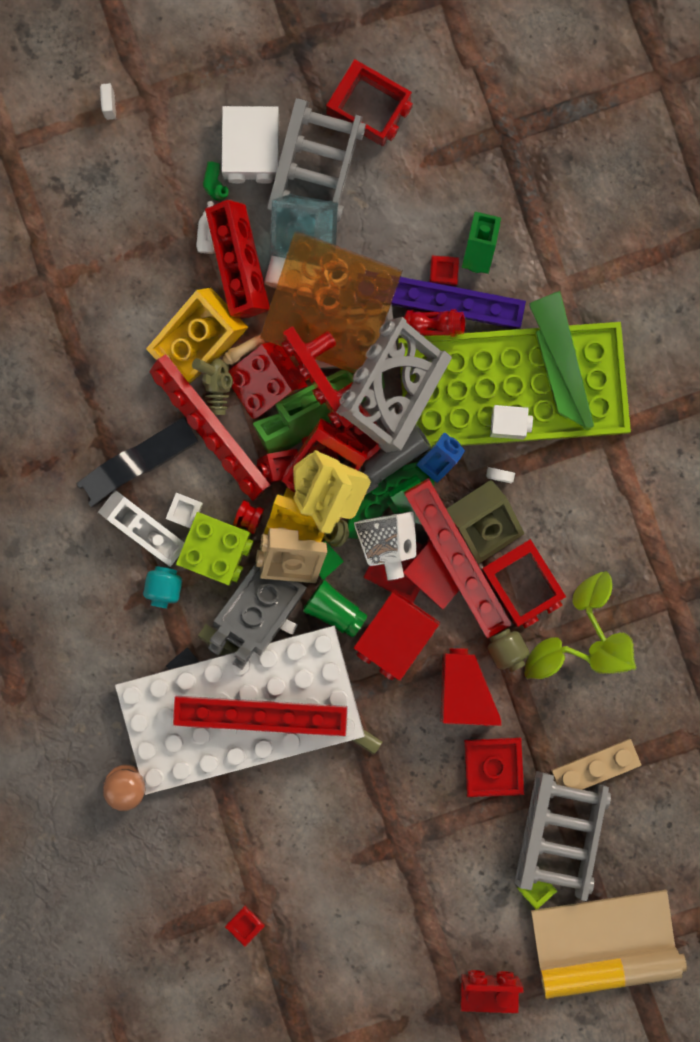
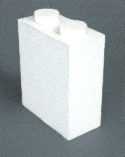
[222,106,279,184]

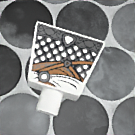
[354,511,416,580]

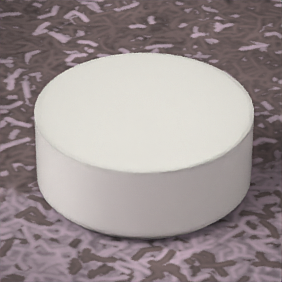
[486,467,515,484]

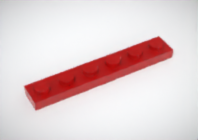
[149,354,270,501]
[404,478,512,639]
[173,696,348,736]

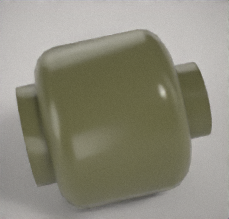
[487,628,529,672]

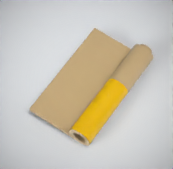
[531,890,687,999]

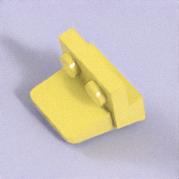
[293,450,371,534]

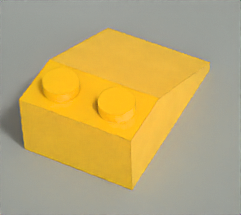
[146,288,248,384]

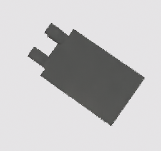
[208,564,307,670]

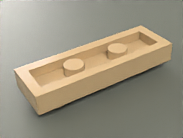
[551,739,642,790]

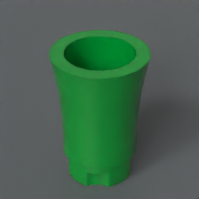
[302,579,368,638]

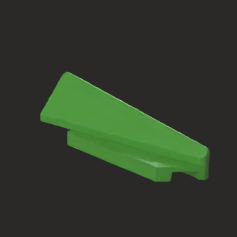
[529,291,594,430]
[253,366,385,454]

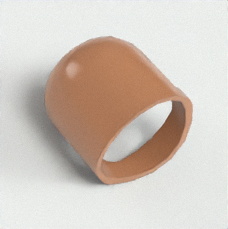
[103,765,145,811]

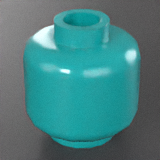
[143,566,182,609]

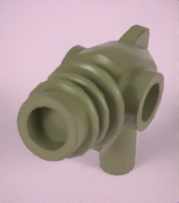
[192,358,233,415]

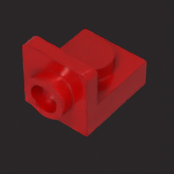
[256,449,298,485]

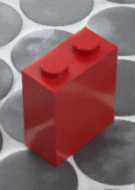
[354,590,440,681]

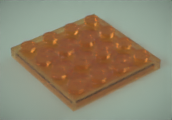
[260,231,403,374]

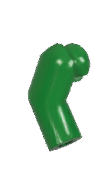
[203,161,229,201]

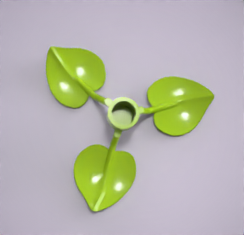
[525,571,636,680]

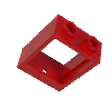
[326,59,413,147]
[282,418,369,493]
[481,539,566,629]

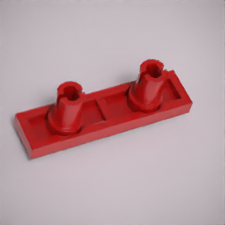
[281,326,354,433]

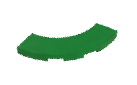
[348,462,435,540]

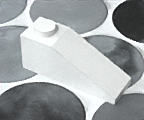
[98,490,184,567]

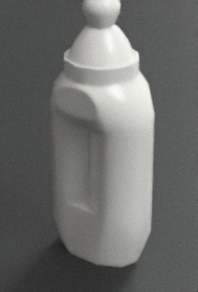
[196,201,215,254]

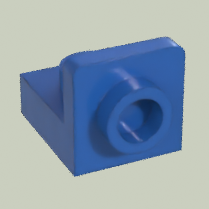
[416,433,465,483]

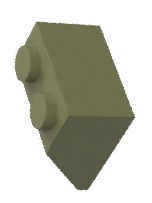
[447,480,525,564]

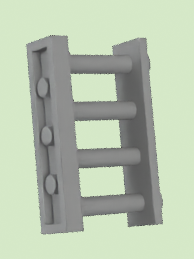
[267,98,366,227]
[514,771,611,901]

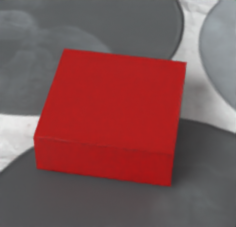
[430,255,459,287]
[225,905,265,947]

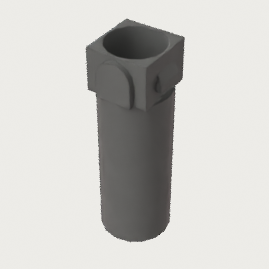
[358,424,431,495]

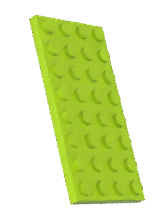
[398,322,631,447]

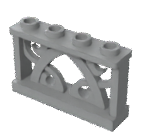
[337,317,452,453]

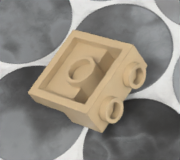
[256,528,327,583]

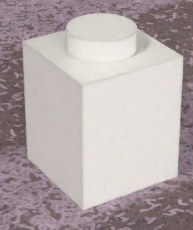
[490,405,533,440]

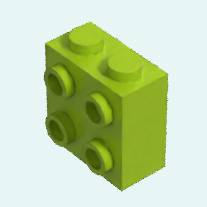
[176,512,254,587]

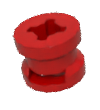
[233,500,265,535]

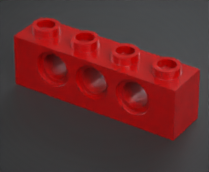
[205,200,270,319]

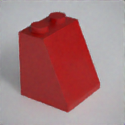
[440,648,501,726]

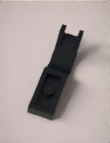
[76,417,199,508]

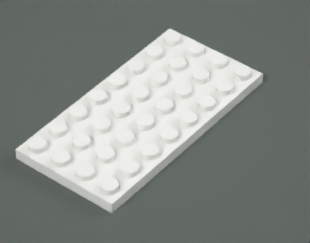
[115,625,365,795]

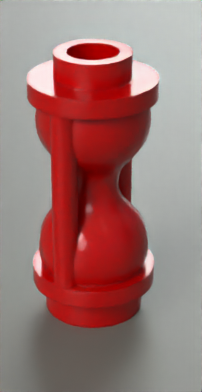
[402,309,465,337]

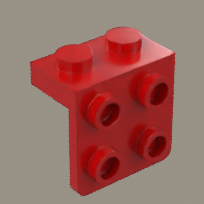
[228,340,308,419]

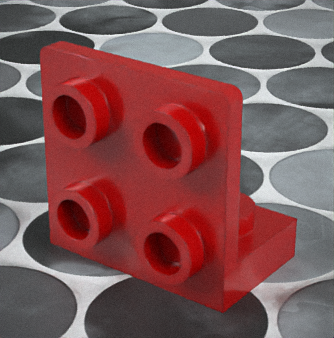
[460,970,523,1013]

